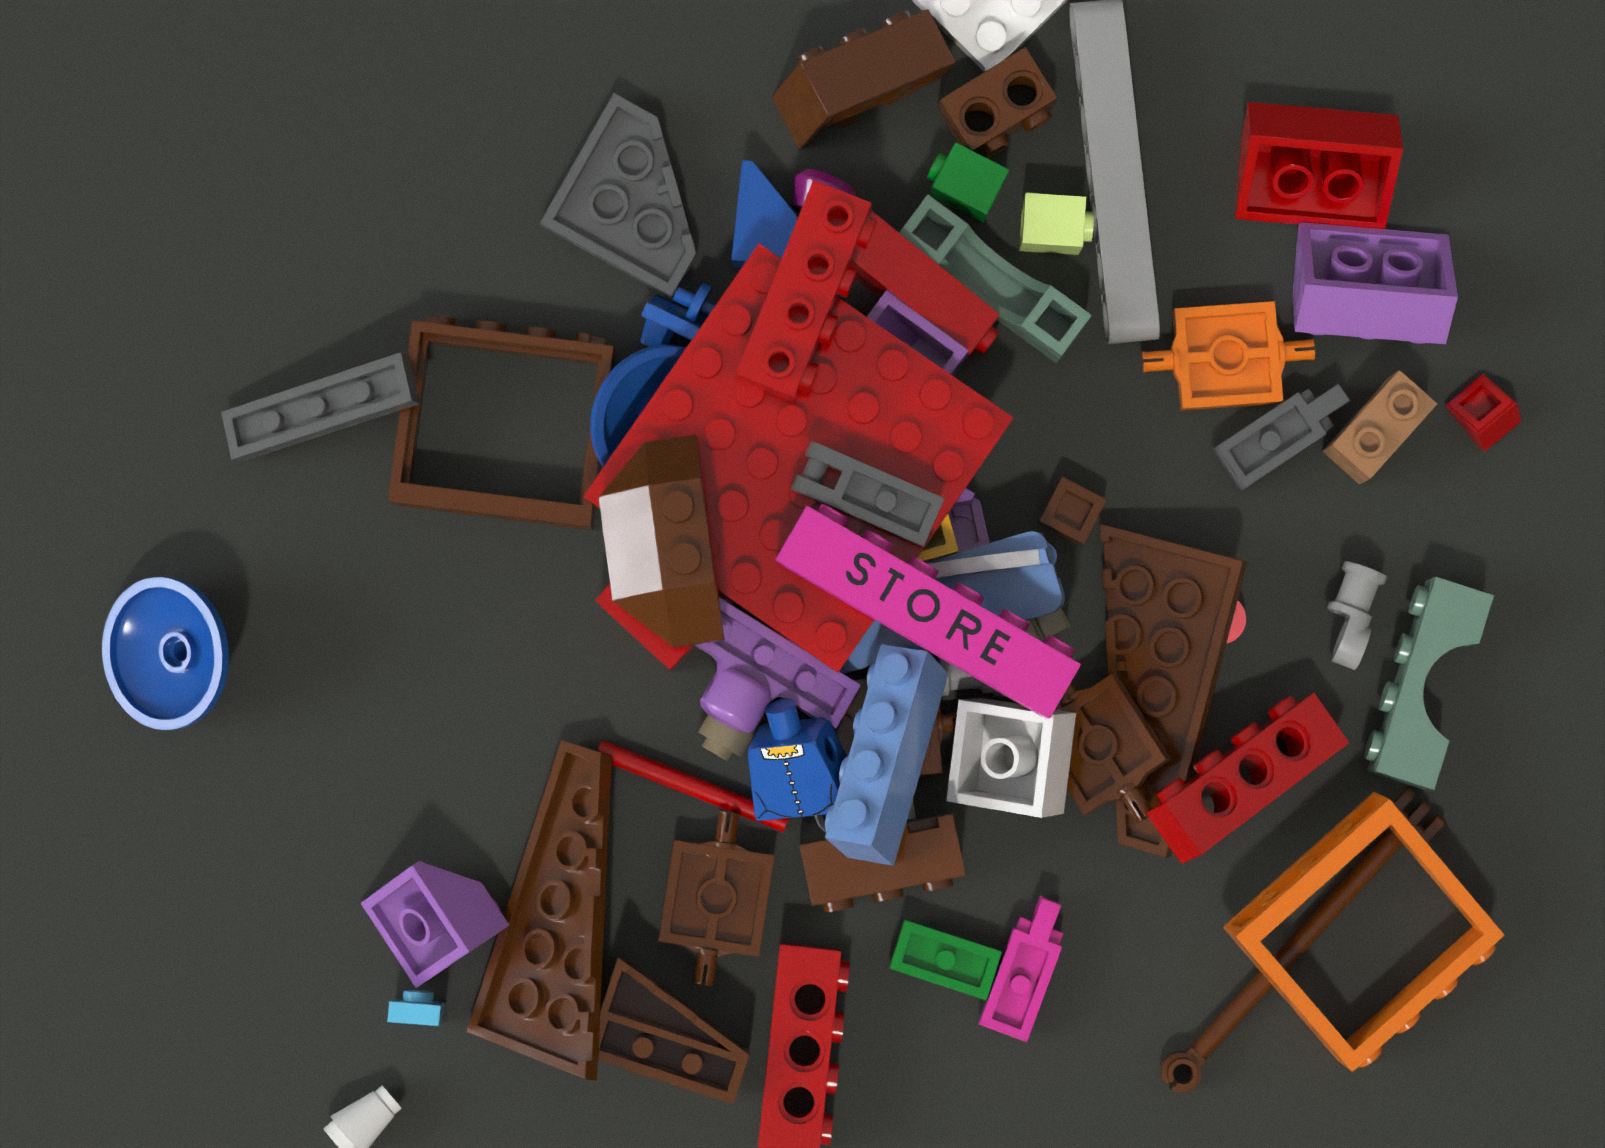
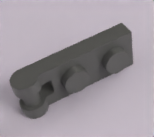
[790,441,945,547]

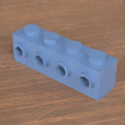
[825,644,948,866]

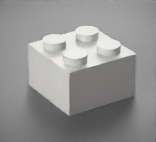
[946,698,1076,818]

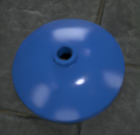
[590,345,686,467]
[102,576,229,730]

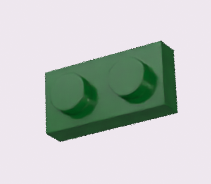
[889,919,1002,1001]

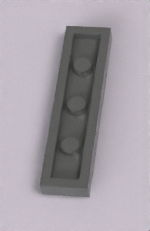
[221,352,420,462]

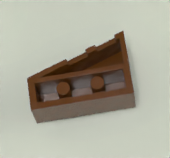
[772,9,955,150]

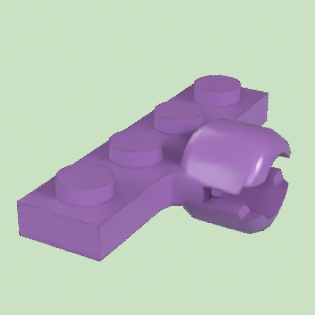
[695,598,861,733]

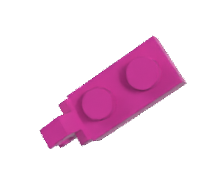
[978,896,1063,1042]

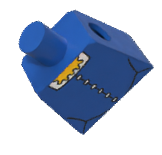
[748,698,847,821]

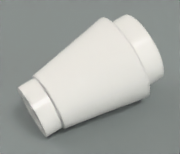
[323,1085,402,1148]

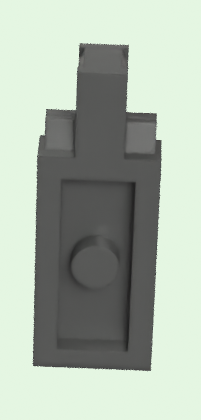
[1212,384,1350,491]

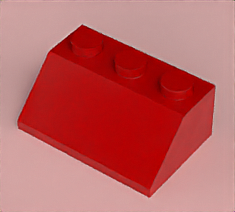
[1235,102,1403,229]

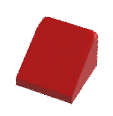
[1445,374,1521,451]

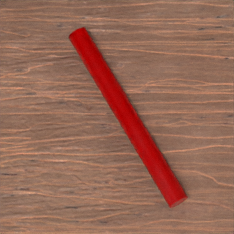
[597,740,789,833]

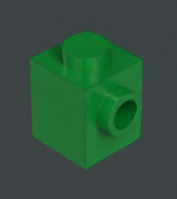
[927,142,1009,223]

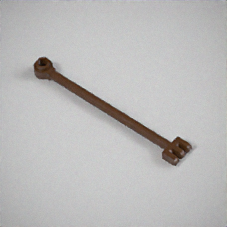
[1160,786,1446,1093]

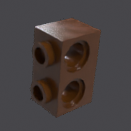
[937,47,1057,159]

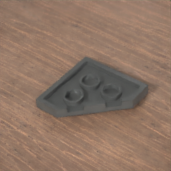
[540,93,697,299]

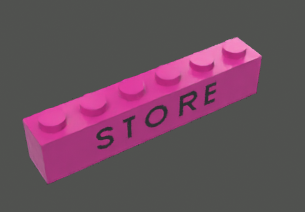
[775,503,1081,719]

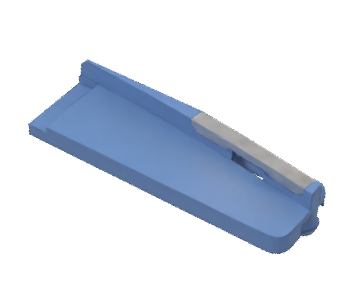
[786,531,1065,674]

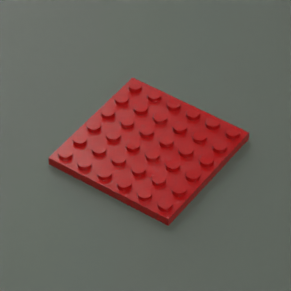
[583,243,1014,673]

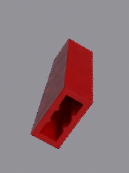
[850,211,1000,361]

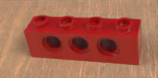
[1146,693,1349,864]
[758,942,850,1148]

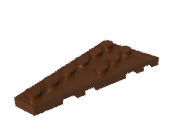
[1099,524,1248,858]
[466,740,612,1081]

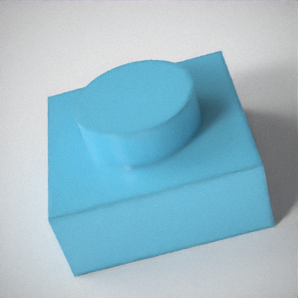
[387,990,446,1026]

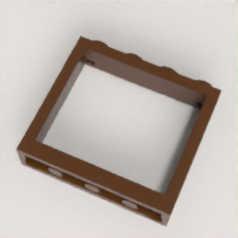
[388,315,616,531]

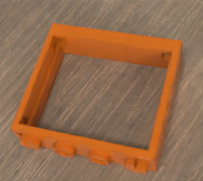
[1223,792,1505,1072]

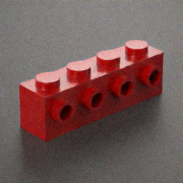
[735,180,877,402]

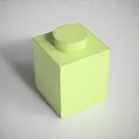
[1019,193,1094,255]

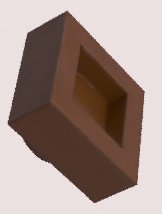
[1038,477,1107,546]

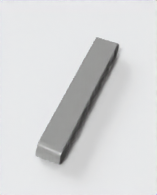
[1069,0,1160,344]

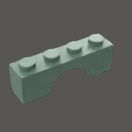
[899,195,1092,364]
[1364,577,1494,790]

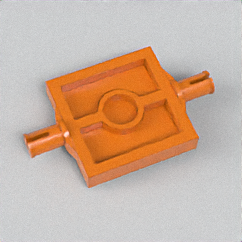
[1141,301,1315,411]

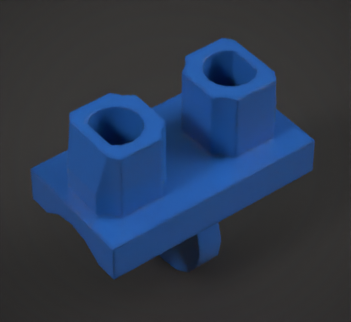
[640,282,716,347]

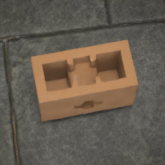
[1322,370,1437,485]

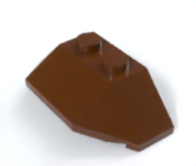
[598,435,725,648]

